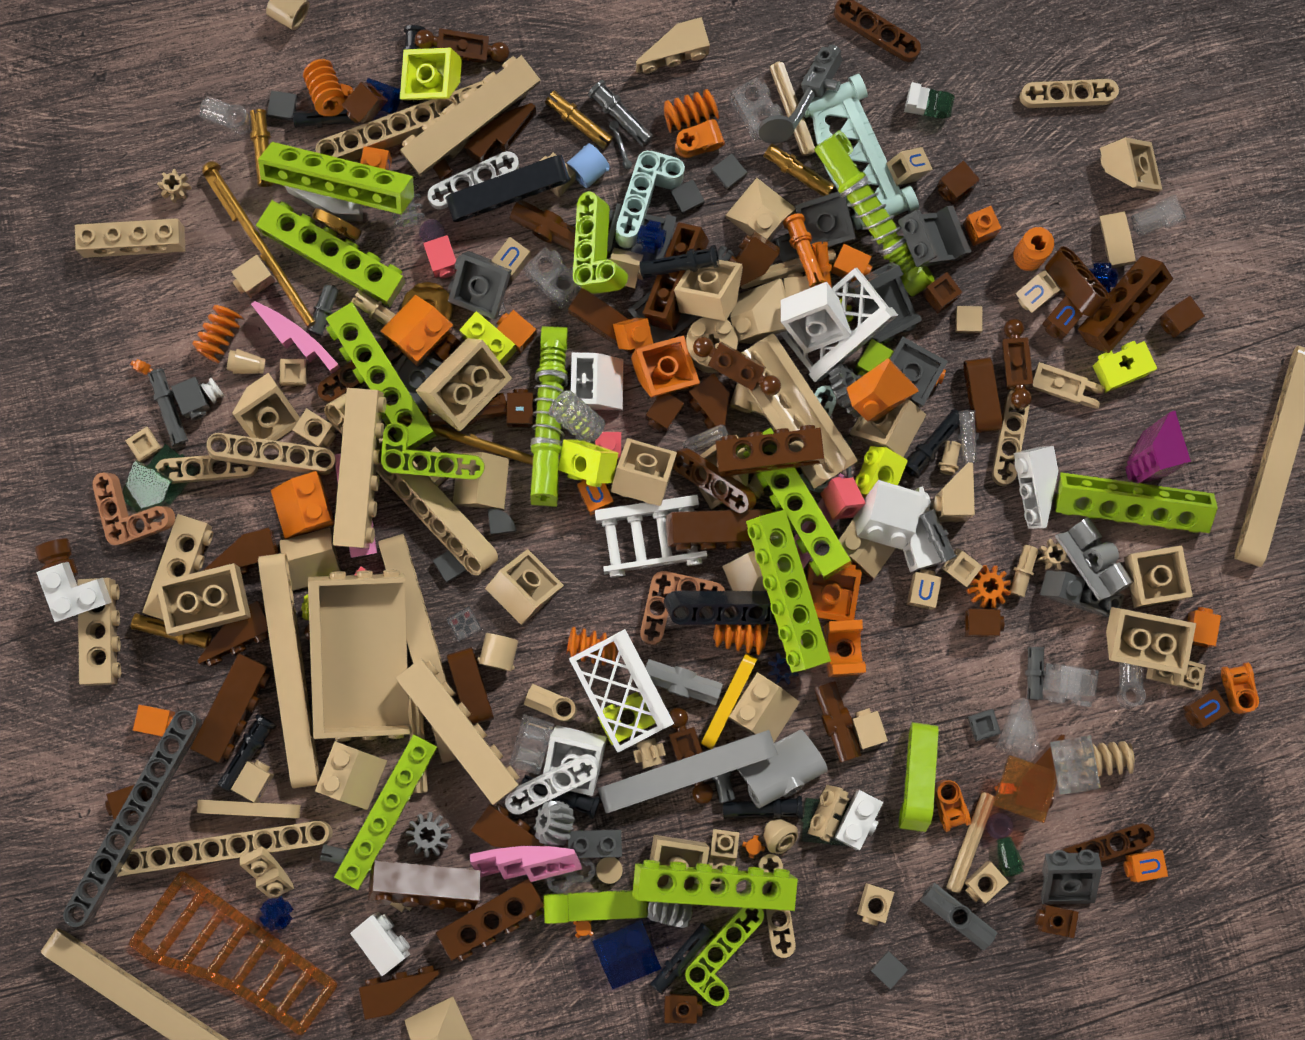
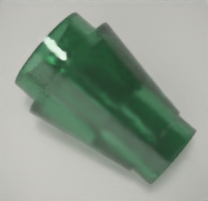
[996,837,1025,877]

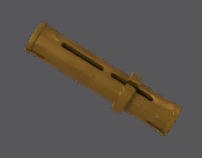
[545,90,613,150]
[250,109,274,187]
[763,143,835,196]
[131,613,212,649]

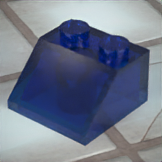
[592,919,662,990]

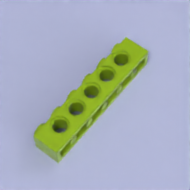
[258,142,414,215]
[256,200,406,308]
[326,302,436,450]
[743,428,852,580]
[1054,472,1218,533]
[746,509,831,673]
[334,734,438,890]
[632,860,798,911]

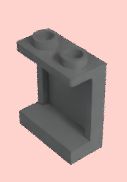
[607,204,676,262]
[898,206,971,267]
[848,262,922,344]

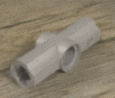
[645,659,723,706]

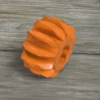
[966,565,1011,609]

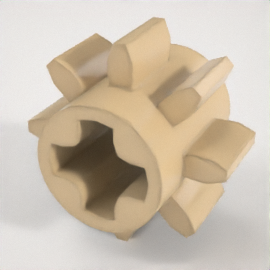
[157,169,192,203]
[1037,539,1070,571]
[633,738,666,769]

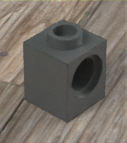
[171,377,212,420]

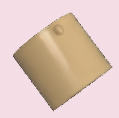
[266,0,310,30]
[477,633,518,672]

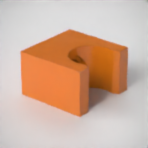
[824,619,866,678]

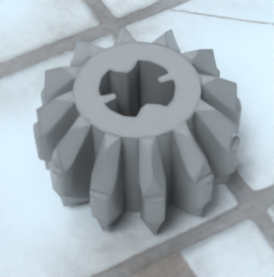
[534,801,575,847]
[406,812,451,858]
[647,902,693,928]

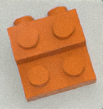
[806,561,862,621]

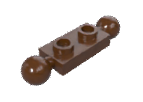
[415,28,510,64]
[1002,319,1033,409]
[693,337,781,396]
[669,708,713,804]

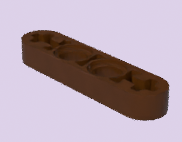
[834,0,921,62]
[317,337,403,403]
[673,448,756,513]
[1060,823,1155,862]

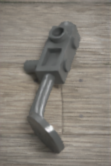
[758,45,843,144]

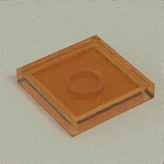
[992,755,1060,823]

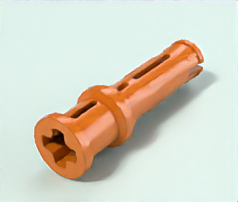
[783,214,825,288]

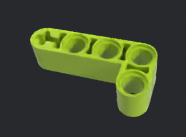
[573,191,628,294]
[381,422,485,479]
[899,722,939,832]
[544,890,648,923]
[685,907,764,1006]

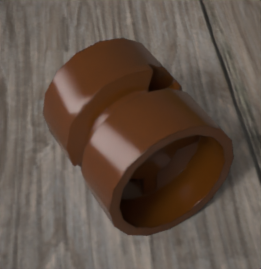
[35,538,78,577]

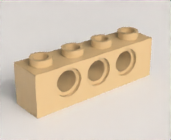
[75,219,185,258]
[142,514,213,620]
[78,578,121,686]

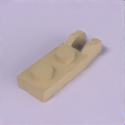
[1031,362,1105,409]

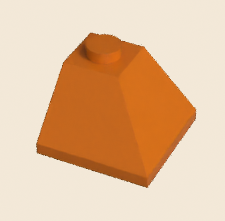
[631,335,700,398]
[847,358,919,422]

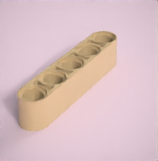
[207,433,335,475]

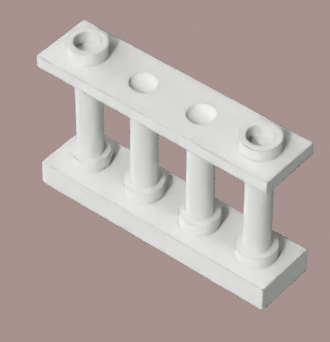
[595,495,707,578]

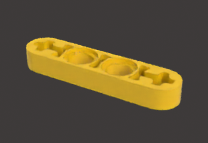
[701,653,757,749]

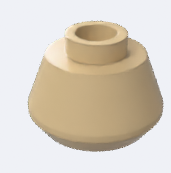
[763,819,798,854]

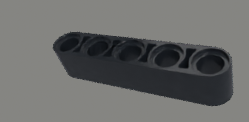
[445,155,570,222]
[664,591,777,625]

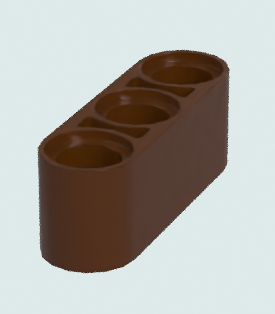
[1045,246,1110,317]
[963,357,1002,433]
[447,647,494,725]

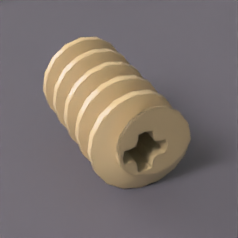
[1076,741,1135,777]

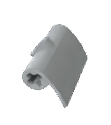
[1055,518,1133,601]
[737,730,828,808]

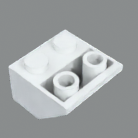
[571,353,623,410]
[350,912,410,976]

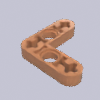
[93,472,175,545]
[640,571,725,646]

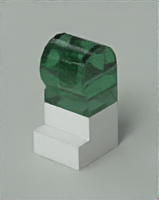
[904,82,955,119]

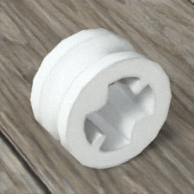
[201,378,225,404]

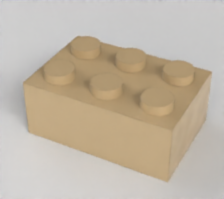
[156,563,251,637]

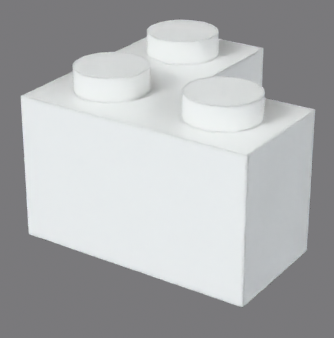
[36,562,112,622]

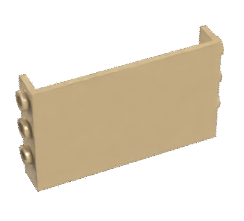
[308,569,410,741]

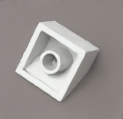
[781,282,851,354]
[853,480,924,550]
[543,725,607,796]

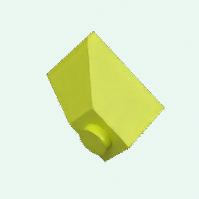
[400,48,462,100]

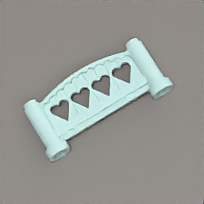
[804,74,919,230]

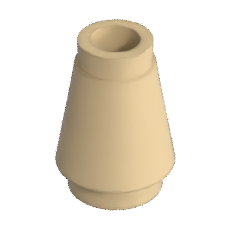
[227,349,266,374]

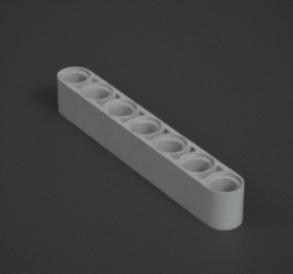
[597,730,778,813]

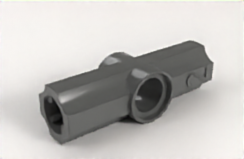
[920,882,998,951]

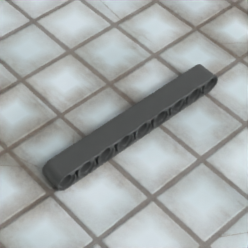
[63,710,202,927]

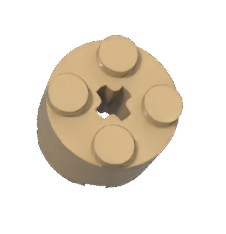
[686,317,738,373]

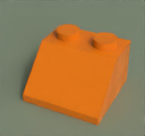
[380,295,453,367]
[271,471,335,539]

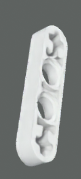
[428,151,519,210]
[505,754,599,814]

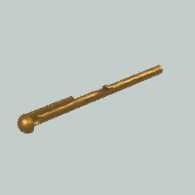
[202,161,316,327]
[387,404,534,466]

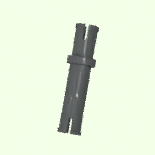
[147,368,188,446]

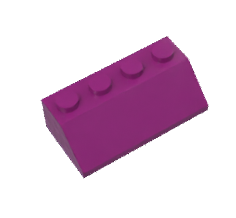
[1126,411,1191,484]

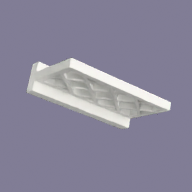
[780,268,898,382]
[569,629,674,753]

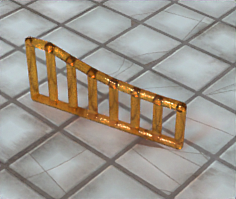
[129,871,338,1035]

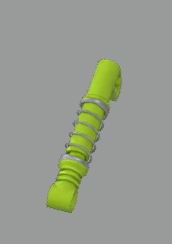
[814,130,935,297]
[530,326,568,507]

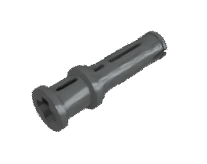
[587,79,654,147]

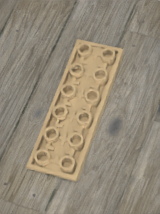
[741,333,857,489]

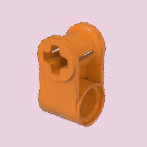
[675,119,725,159]
[1221,662,1259,714]
[934,780,971,832]

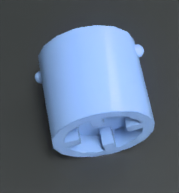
[566,143,610,188]

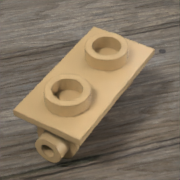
[807,785,849,842]

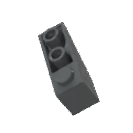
[1040,570,1124,618]

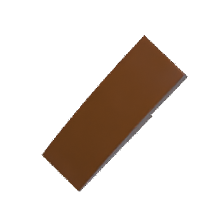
[465,103,537,163]
[568,288,635,355]

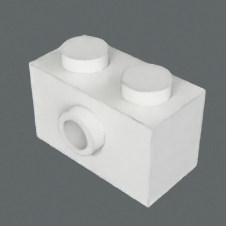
[834,790,883,850]

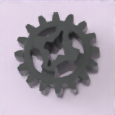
[829,363,861,418]

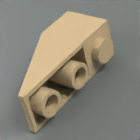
[636,17,710,74]

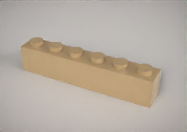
[400,55,540,176]
[333,388,387,549]
[396,659,520,805]

